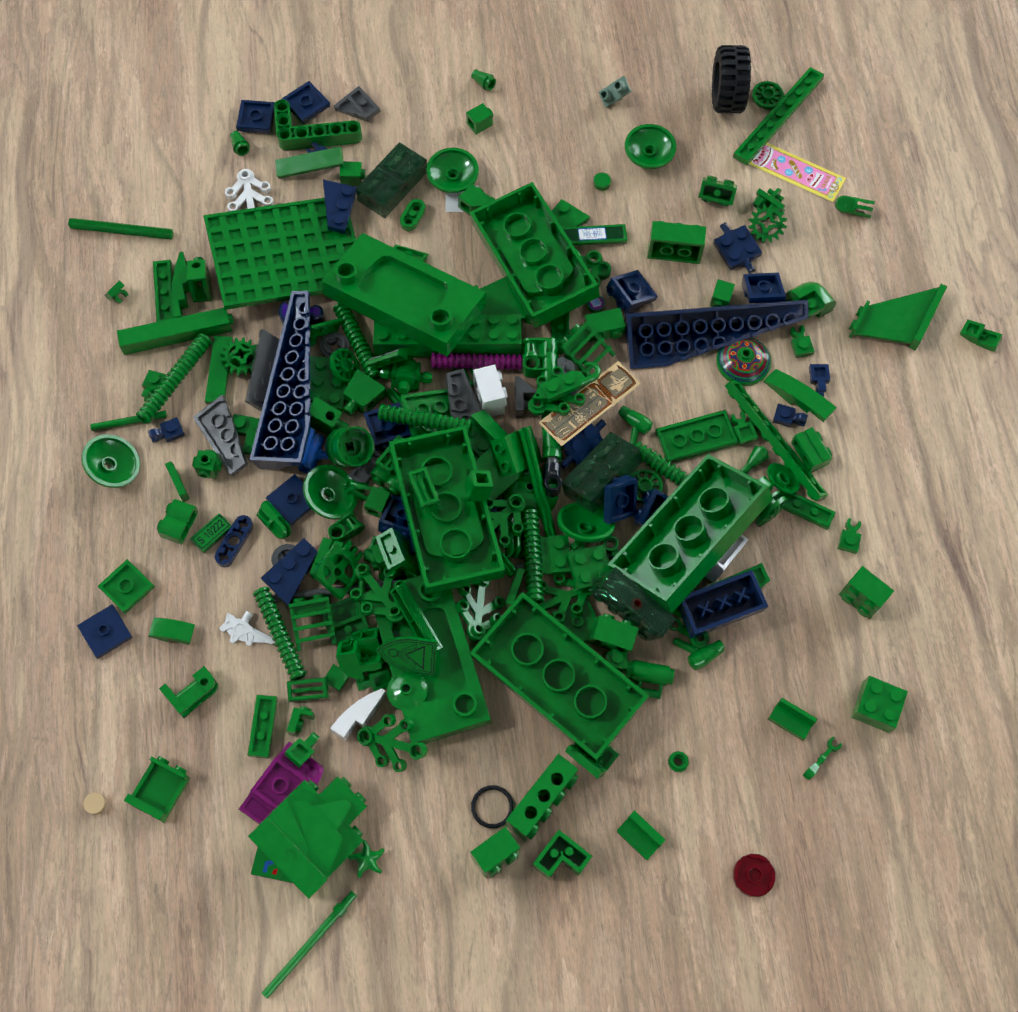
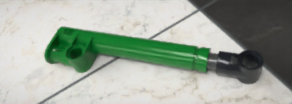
[522,338,562,498]

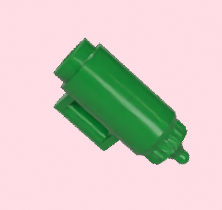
[620,660,675,699]

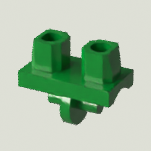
[753,188,785,219]

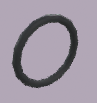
[471,785,514,828]

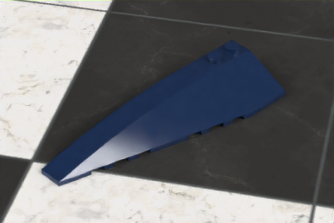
[249,291,310,470]
[624,300,809,369]

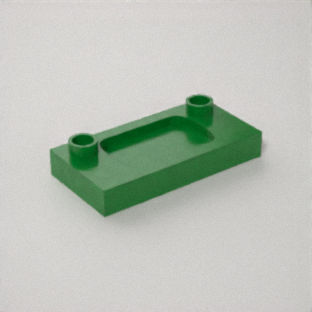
[469,182,600,328]
[321,233,486,356]
[389,425,505,595]
[368,575,492,744]

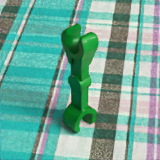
[803,737,842,780]

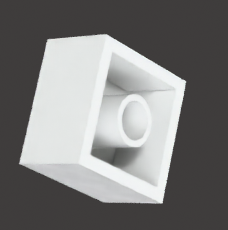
[473,365,508,417]

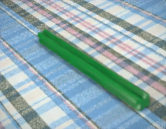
[68,218,174,239]
[519,427,557,537]

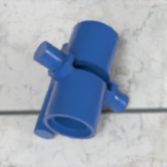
[297,428,328,474]

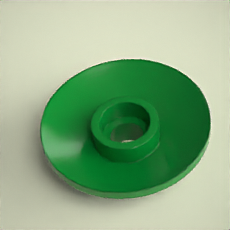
[767,463,800,494]
[387,671,428,710]

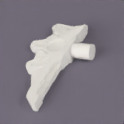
[220,611,276,646]

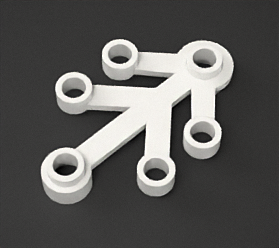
[225,169,274,211]

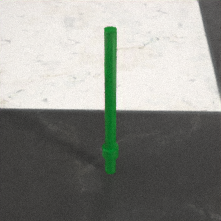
[262,890,357,999]

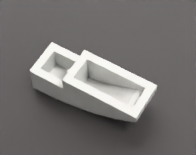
[330,689,387,741]

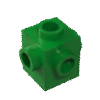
[192,449,222,479]

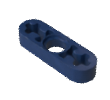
[214,515,253,567]

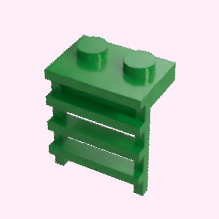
[558,321,616,375]
[288,593,337,651]
[565,744,620,779]

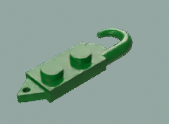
[533,362,601,403]

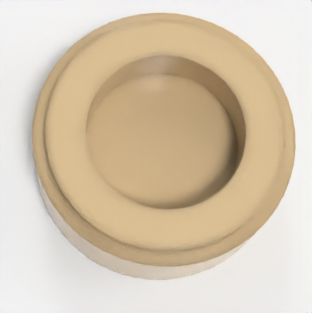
[83,793,106,815]

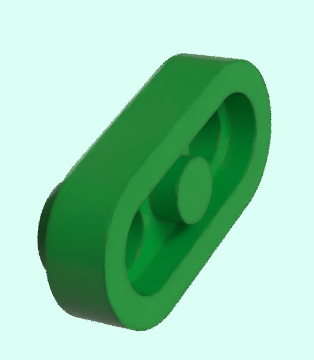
[400,199,426,231]

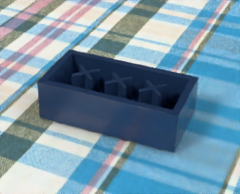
[677,570,768,639]

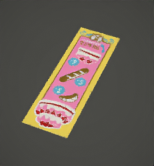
[749,143,846,202]

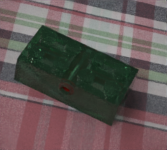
[356,142,427,219]
[562,431,642,514]
[589,567,676,641]

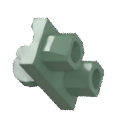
[598,76,632,108]

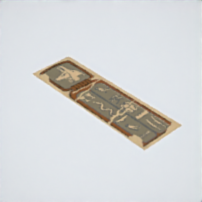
[539,361,641,446]

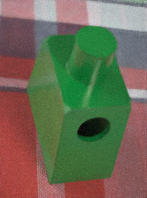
[186,257,212,303]
[343,369,387,416]
[310,397,350,435]

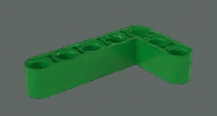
[274,99,362,151]

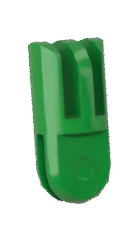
[835,195,875,219]
[256,501,292,539]
[505,517,525,559]

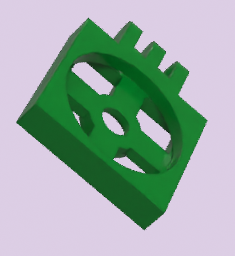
[311,540,364,600]

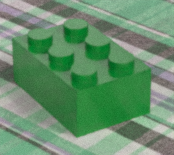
[647,221,706,264]

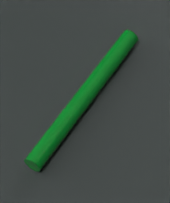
[90,410,167,431]

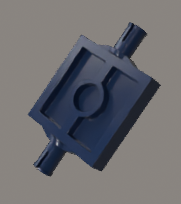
[713,222,762,274]
[559,419,607,471]

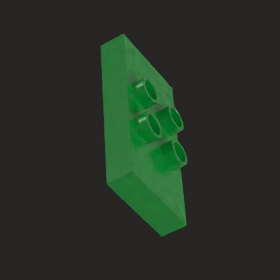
[608,454,773,613]
[470,592,649,762]

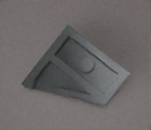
[334,86,380,122]

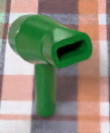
[618,405,653,452]
[673,638,725,670]

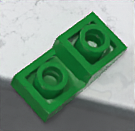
[148,617,195,645]

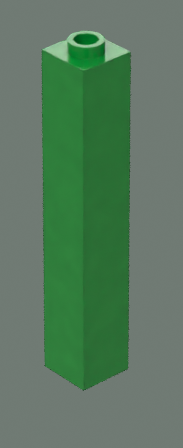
[117,308,234,355]

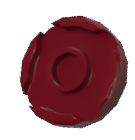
[733,854,775,897]

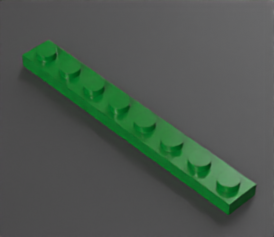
[733,67,824,165]
[725,381,828,501]

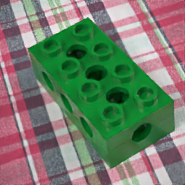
[505,753,578,842]

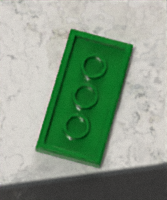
[655,410,739,463]

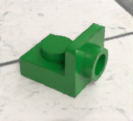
[286,706,315,737]

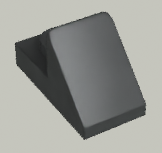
[515,376,536,418]

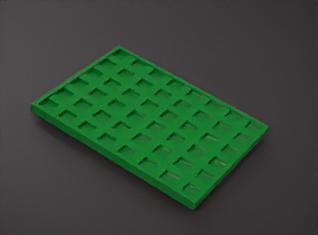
[203,198,356,310]

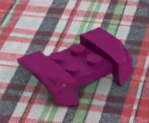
[238,741,324,824]

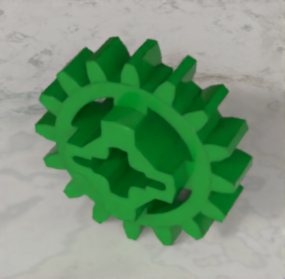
[748,204,787,243]
[221,337,257,377]

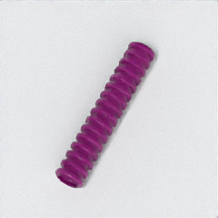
[431,352,522,371]

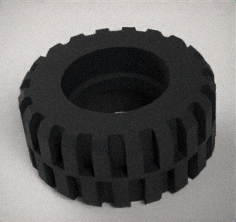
[712,45,751,114]

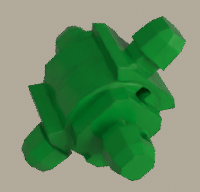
[380,358,433,394]

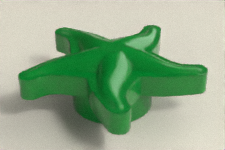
[348,840,385,878]

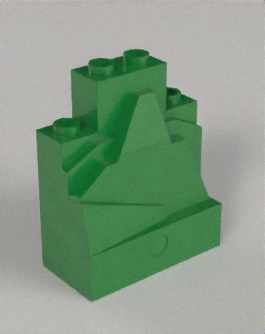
[248,776,367,899]

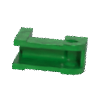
[159,666,218,718]

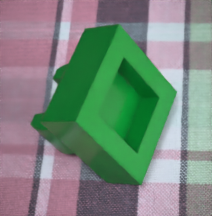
[104,280,128,304]

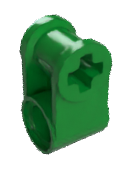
[328,511,365,543]

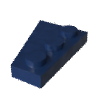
[323,179,357,234]
[261,538,318,607]

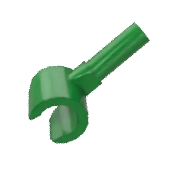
[363,536,377,563]

